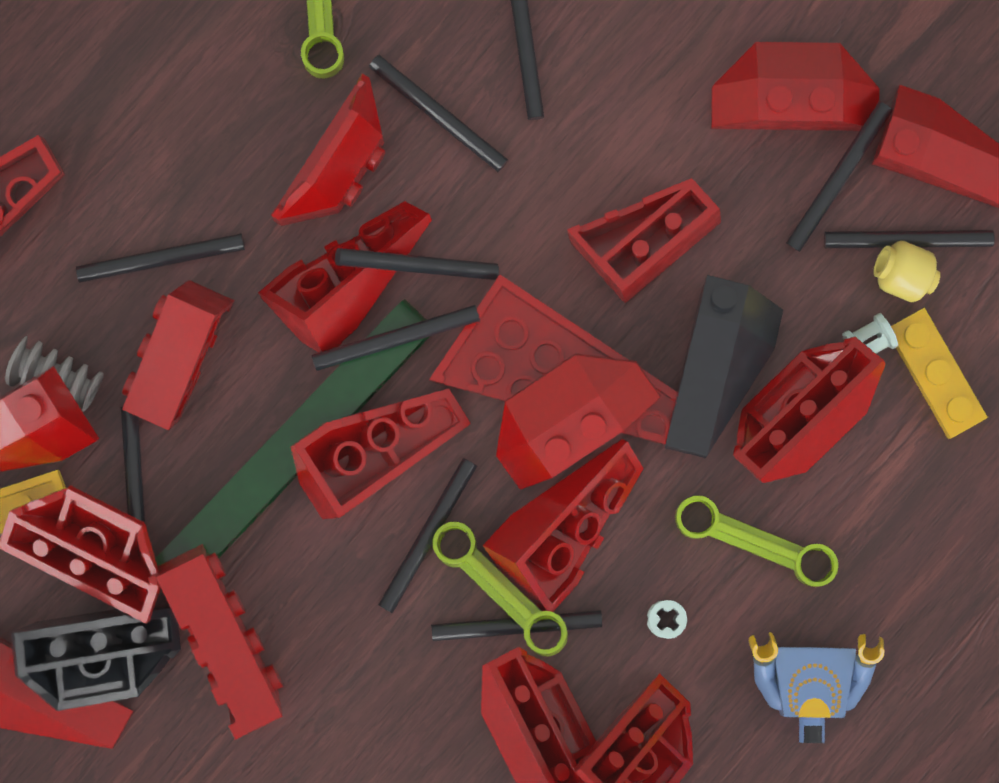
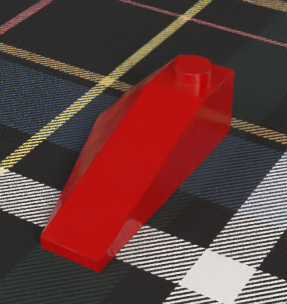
[258,201,432,353]
[290,388,471,519]
[0,637,134,749]

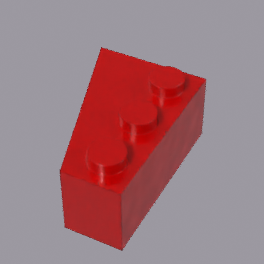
[567,178,721,304]
[122,280,235,431]

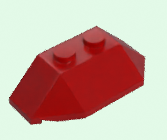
[711,42,880,131]
[271,73,386,226]
[733,337,886,483]
[496,353,660,490]
[0,485,161,623]
[481,647,596,783]
[574,673,693,783]

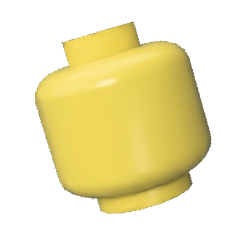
[874,241,940,302]

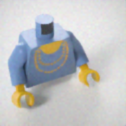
[749,632,884,743]

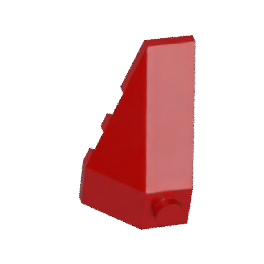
[872,85,999,208]
[0,366,99,472]
[483,439,644,612]

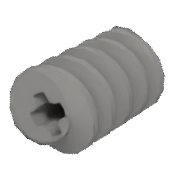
[5,336,104,412]

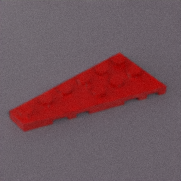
[429,275,677,445]

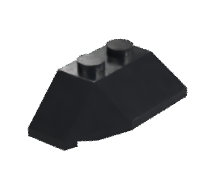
[11,606,181,711]

